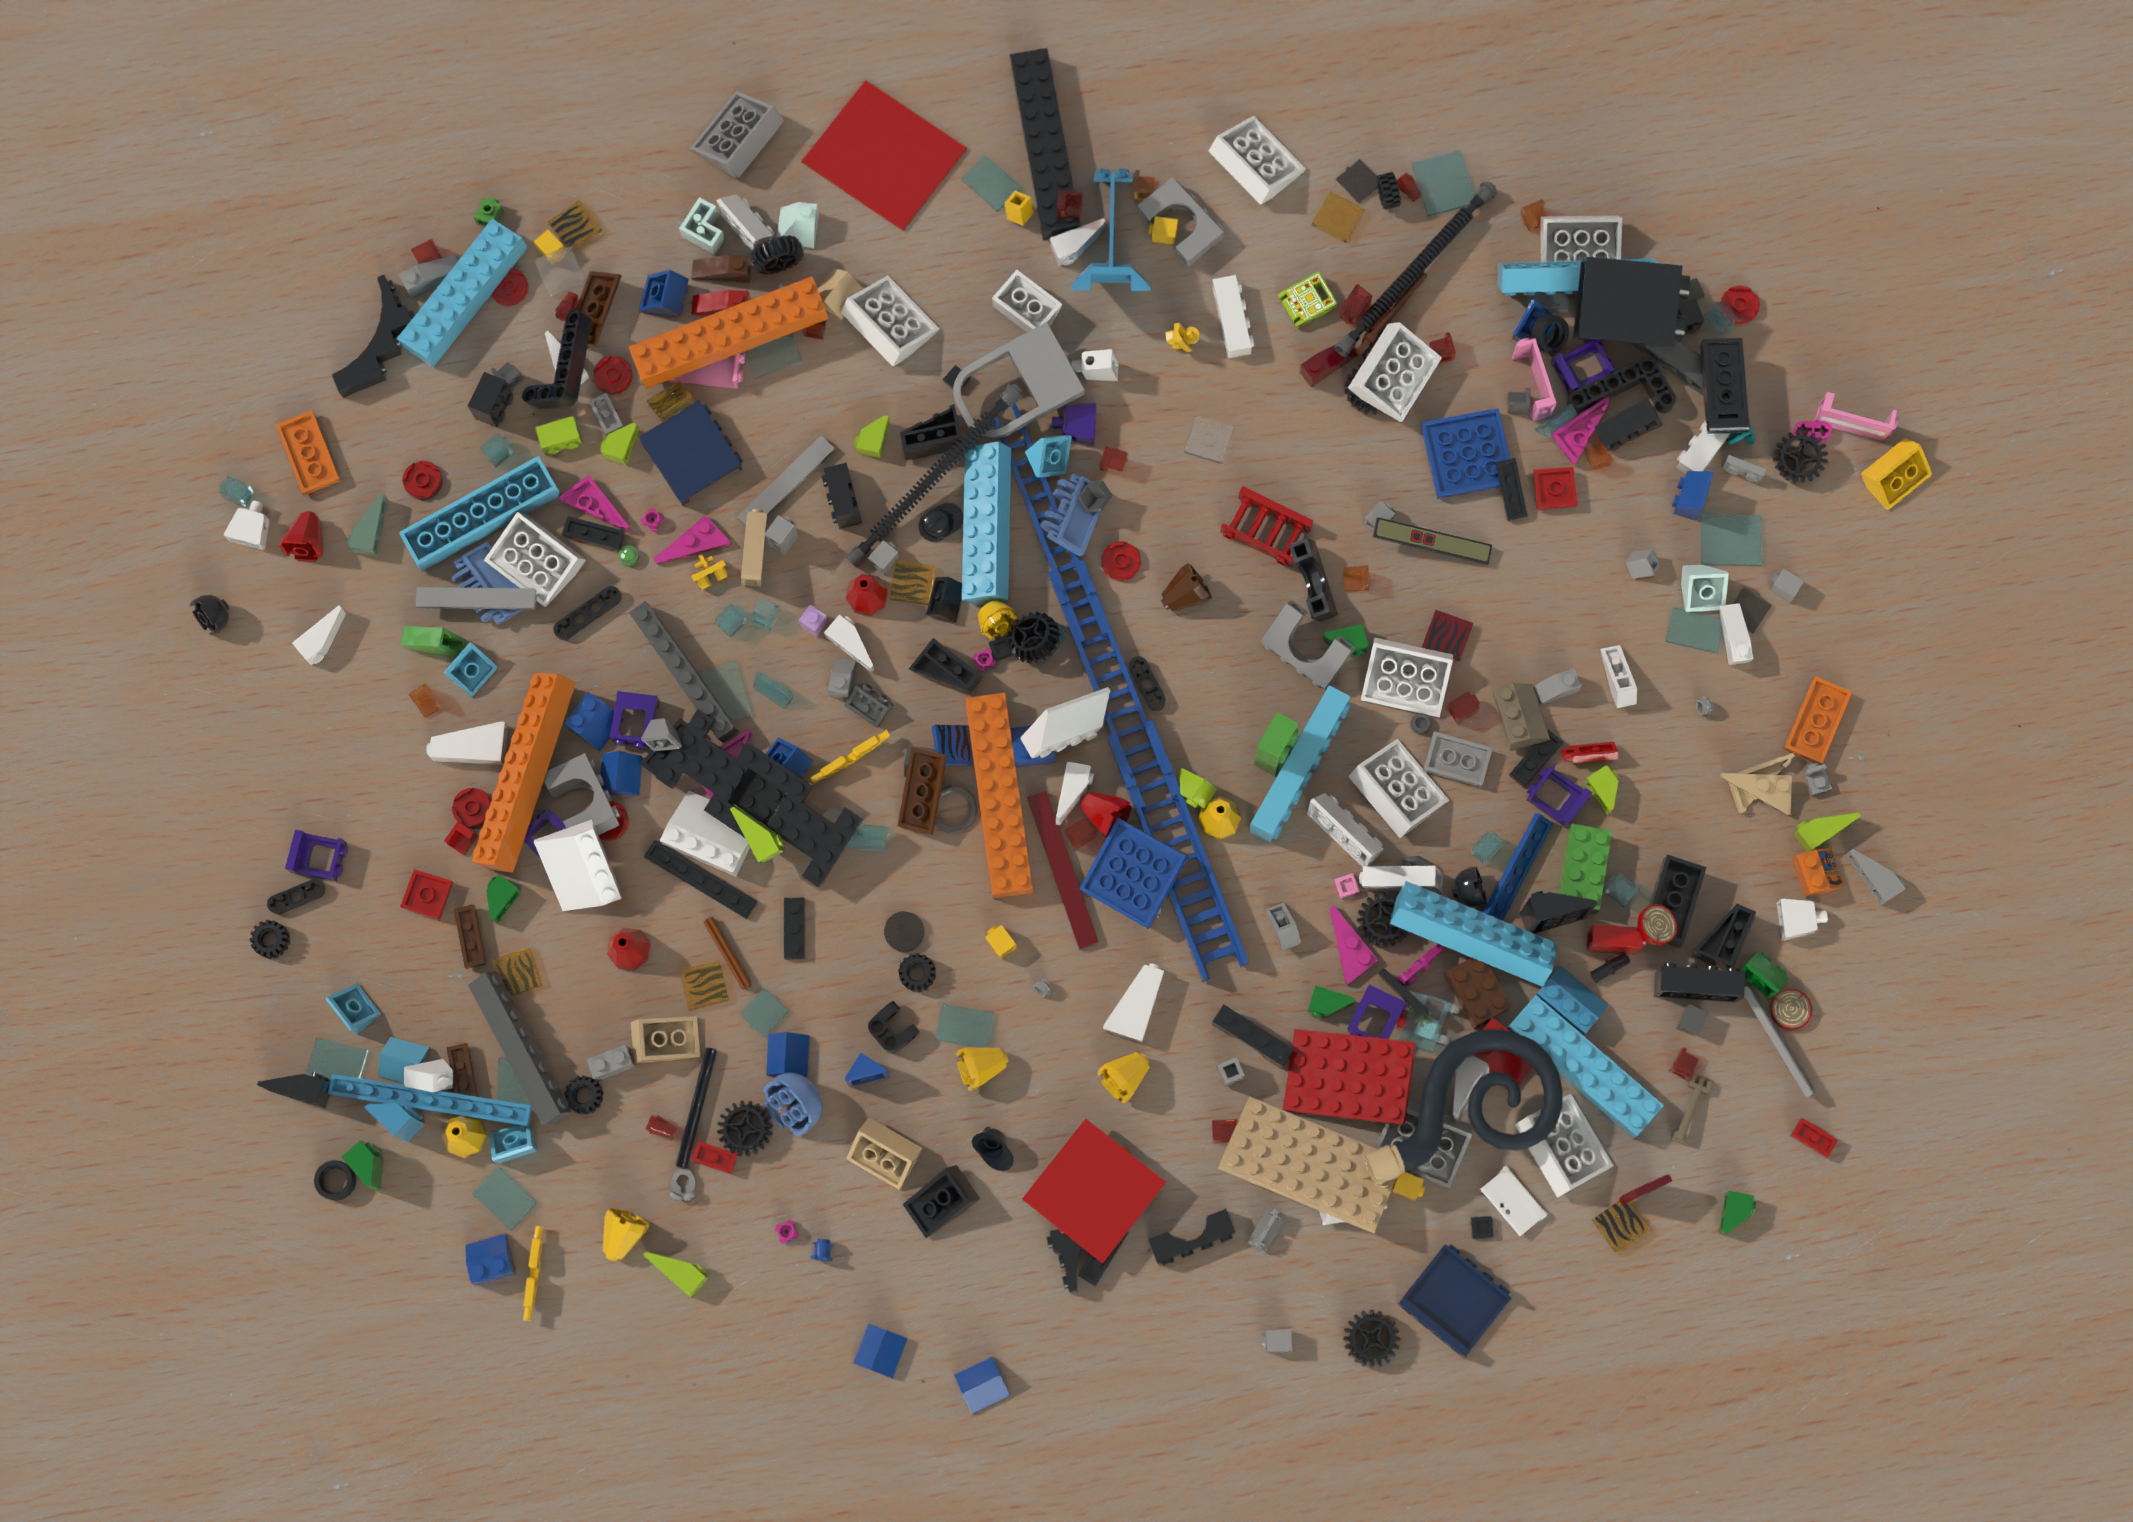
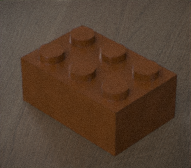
[1444,958,1512,1029]

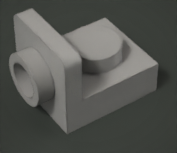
[1803,763,1832,797]

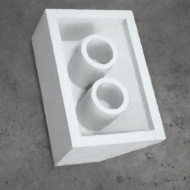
[716,194,775,252]
[992,270,1062,332]

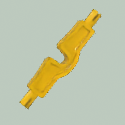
[810,729,891,785]
[523,1226,544,1321]

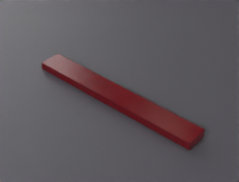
[1027,791,1098,949]

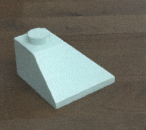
[777,202,819,249]
[1681,565,1729,612]

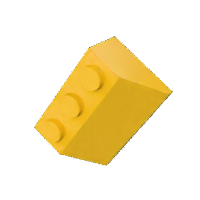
[1861,438,1933,510]

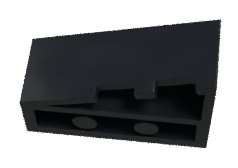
[1594,398,1664,451]
[900,404,962,461]
[909,638,983,693]

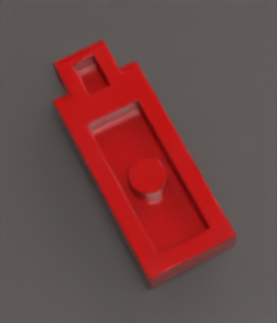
[1561,742,1618,763]

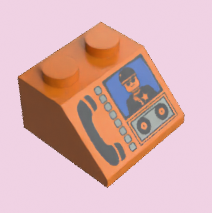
[1792,848,1845,898]

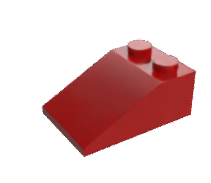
[1472,1017,1533,1085]

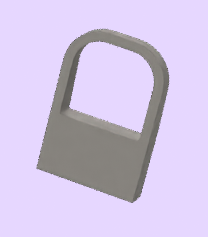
[953,322,1085,440]

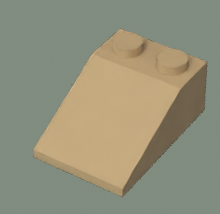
[631,1016,700,1063]

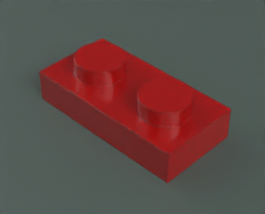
[1790,1118,1838,1158]
[692,1141,738,1174]

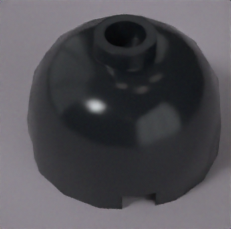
[190,595,229,635]
[1452,867,1487,908]

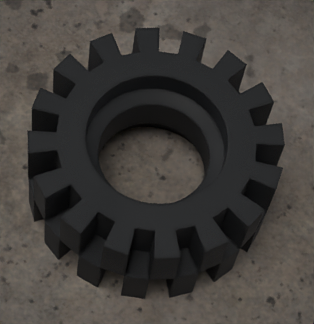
[1376,172,1401,210]
[250,920,290,959]
[898,953,936,992]
[564,1076,604,1115]

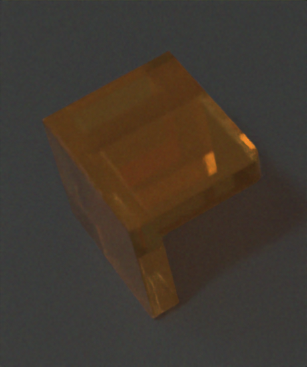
[1134,170,1155,200]
[1520,199,1547,231]
[1584,443,1613,471]
[1343,565,1370,592]
[409,683,442,718]

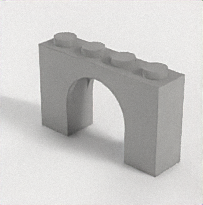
[1137,177,1224,268]
[1260,600,1356,689]
[544,753,620,835]

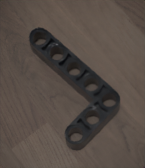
[522,309,592,409]
[1567,357,1676,414]

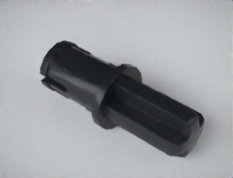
[1590,953,1630,983]

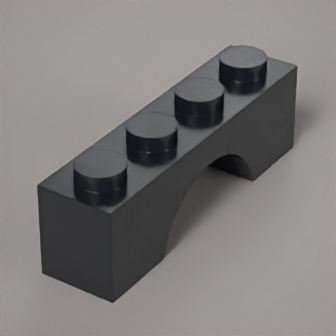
[1289,538,1338,622]
[1212,1004,1293,1069]
[1148,1209,1235,1266]

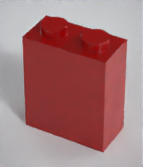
[1587,924,1646,955]

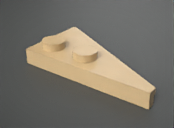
[1728,753,1794,813]
[1721,773,1792,815]

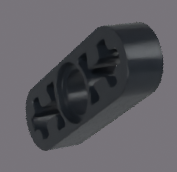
[1129,656,1165,711]
[267,879,326,915]

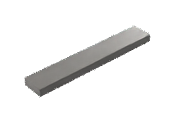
[737,436,835,526]
[415,587,537,610]
[1744,985,1816,1098]

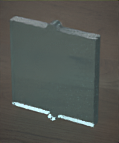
[740,989,789,1038]

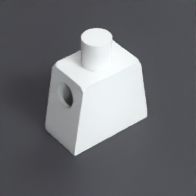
[1071,349,1119,381]
[224,501,269,550]
[1777,899,1828,941]

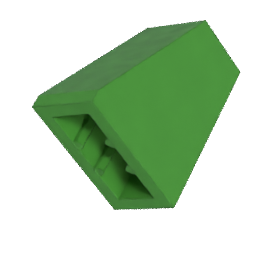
[400,626,466,658]

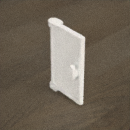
[1480,1165,1548,1236]

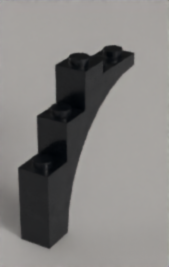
[331,275,415,398]
[1047,1229,1082,1293]

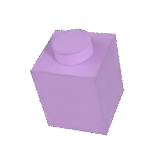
[798,605,828,637]

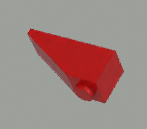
[691,290,751,316]

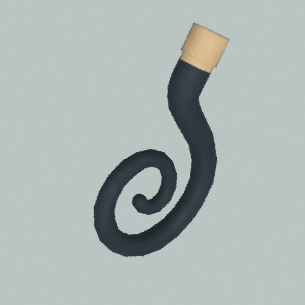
[1363,1029,1563,1185]

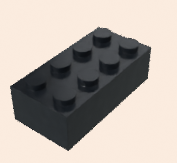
[1649,854,1707,948]
[1654,963,1745,1003]

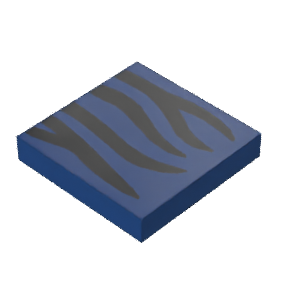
[932,725,974,766]

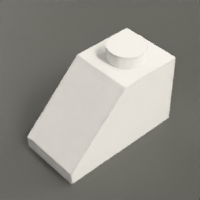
[404,1059,453,1092]

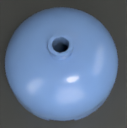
[763,1073,822,1135]

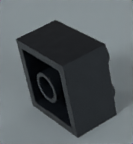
[468,372,513,428]

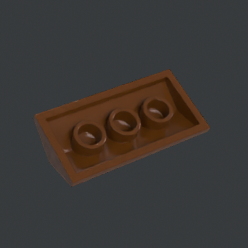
[576,271,622,348]
[898,747,947,835]

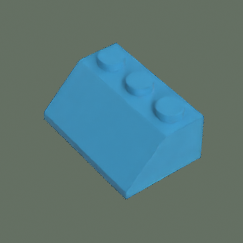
[1536,966,1609,1036]
[364,1103,425,1142]

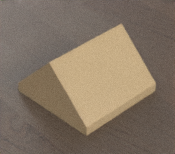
[818,268,864,320]

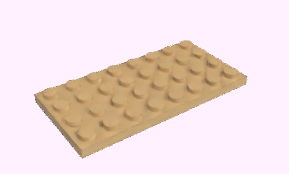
[1218,1097,1396,1233]

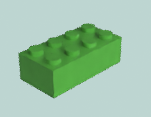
[1254,712,1300,777]
[1558,824,1612,914]

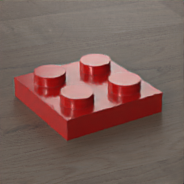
[1533,467,1578,510]
[400,869,453,920]

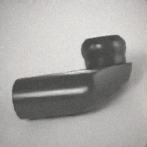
[1401,856,1433,866]

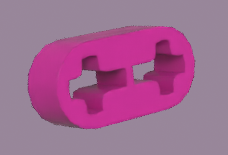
[1792,421,1832,442]

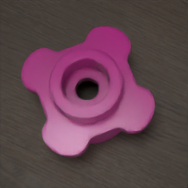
[641,508,665,532]
[973,649,996,671]
[775,1220,799,1244]

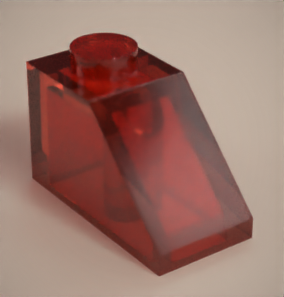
[1340,284,1372,327]

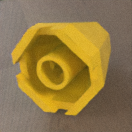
[1198,796,1242,840]
[956,1047,1008,1092]
[1097,1052,1150,1104]
[441,1115,487,1158]
[602,1207,650,1261]

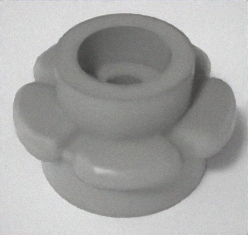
[1696,696,1714,716]
[1032,978,1051,997]

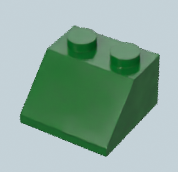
[1739,951,1789,999]
[342,1140,383,1192]

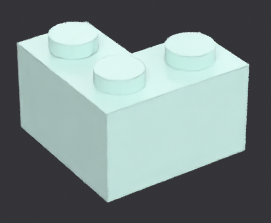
[679,197,725,255]

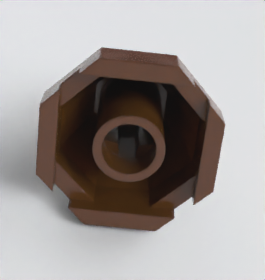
[1161,563,1213,611]

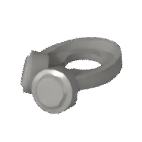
[669,1168,697,1201]

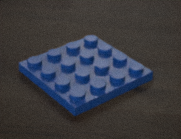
[1421,408,1510,499]
[1079,818,1188,929]

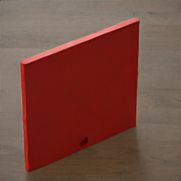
[1022,1118,1166,1264]

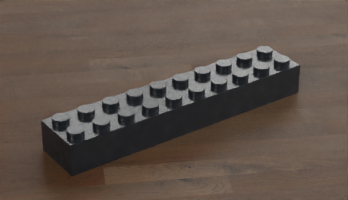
[1010,48,1081,240]

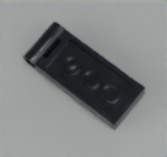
[1700,338,1750,434]

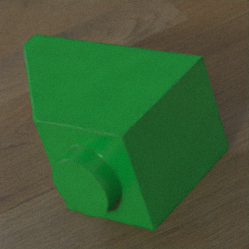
[1323,624,1368,657]
[486,874,522,924]
[1307,986,1355,1019]
[1719,1191,1756,1235]

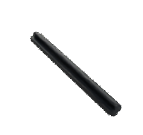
[676,1048,717,1169]

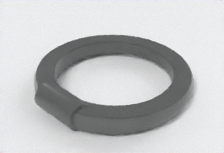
[935,785,977,833]

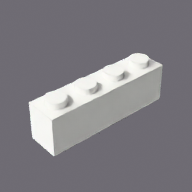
[1212,275,1254,358]
[1677,420,1731,474]

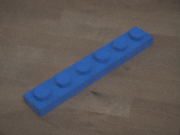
[1483,813,1553,921]

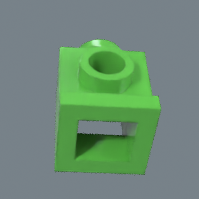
[473,197,504,227]

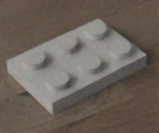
[1423,731,1493,788]

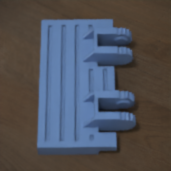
[1040,473,1101,557]
[452,542,523,625]

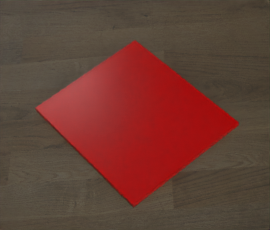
[801,80,967,231]

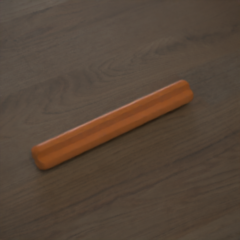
[704,917,751,989]

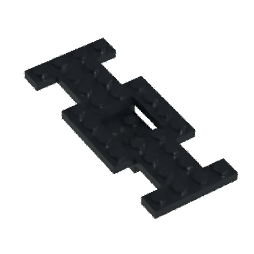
[655,709,864,887]

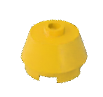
[977,600,1017,640]

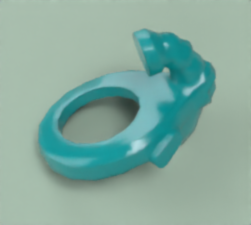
[1726,425,1755,445]

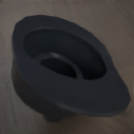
[919,503,964,542]
[971,1126,1014,1171]

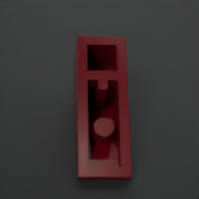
[1300,344,1358,387]

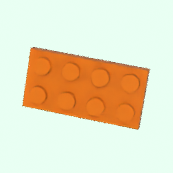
[276,410,341,496]
[1783,676,1852,765]

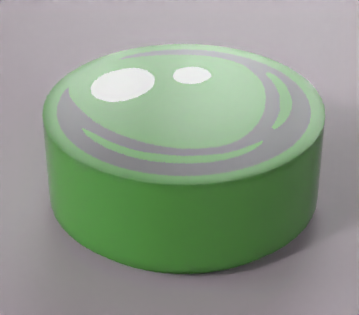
[618,545,639,566]

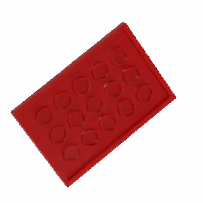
[1283,1029,1416,1126]

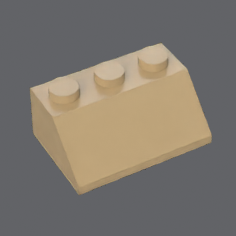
[846,1117,922,1190]

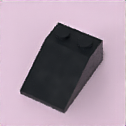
[257,1072,330,1108]
[903,1165,980,1238]

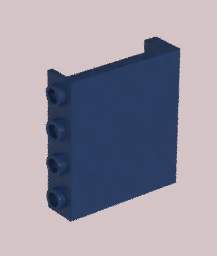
[639,400,743,506]
[1397,1244,1512,1359]

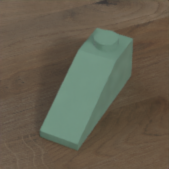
[348,494,388,556]

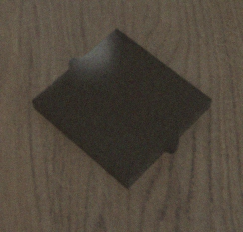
[1336,159,1377,203]
[1733,587,1772,633]

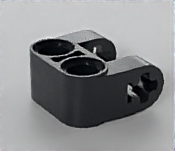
[868,1001,920,1054]

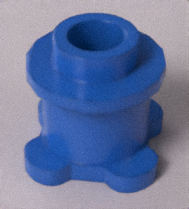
[810,1238,834,1262]

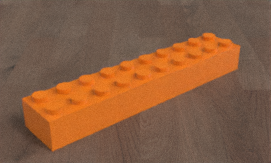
[628,276,829,389]
[471,673,576,873]
[965,693,1033,899]

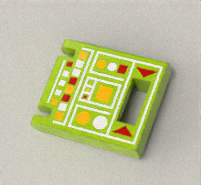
[1278,271,1338,329]

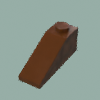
[691,255,751,283]

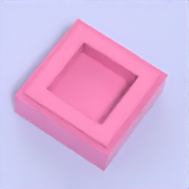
[1334,873,1360,899]

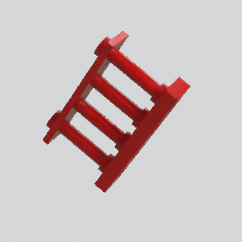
[1221,486,1314,567]

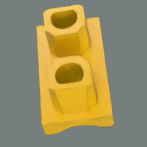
[1165,323,1200,353]
[691,554,728,590]

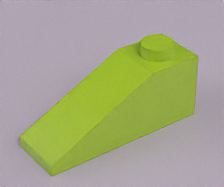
[730,807,785,863]
[1794,813,1861,852]
[643,1252,708,1297]

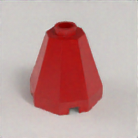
[279,511,324,562]
[845,573,888,616]
[1080,791,1132,838]
[607,927,651,971]

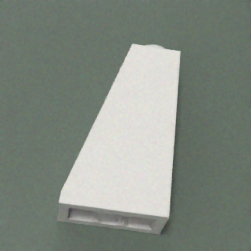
[426,722,509,765]
[1359,866,1443,894]
[1103,963,1164,1044]

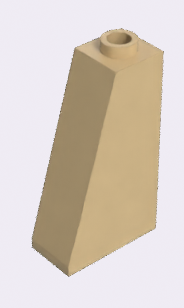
[741,509,767,587]

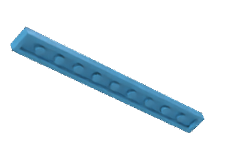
[328,1074,532,1126]

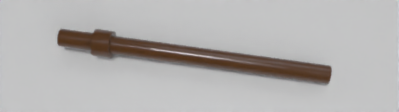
[1356,272,1427,356]

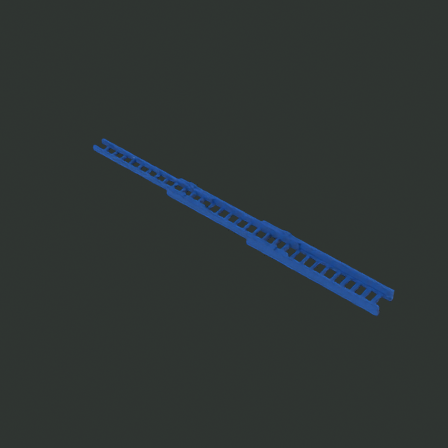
[994,403,1249,982]

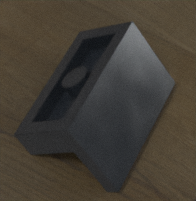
[926,577,962,622]

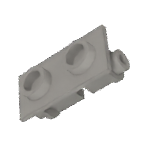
[1247,1206,1286,1253]

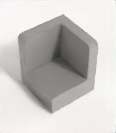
[1626,548,1660,579]

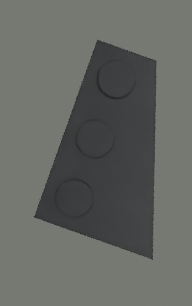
[822,462,862,529]
[1693,904,1756,970]

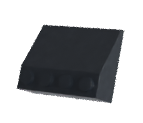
[1520,891,1597,934]

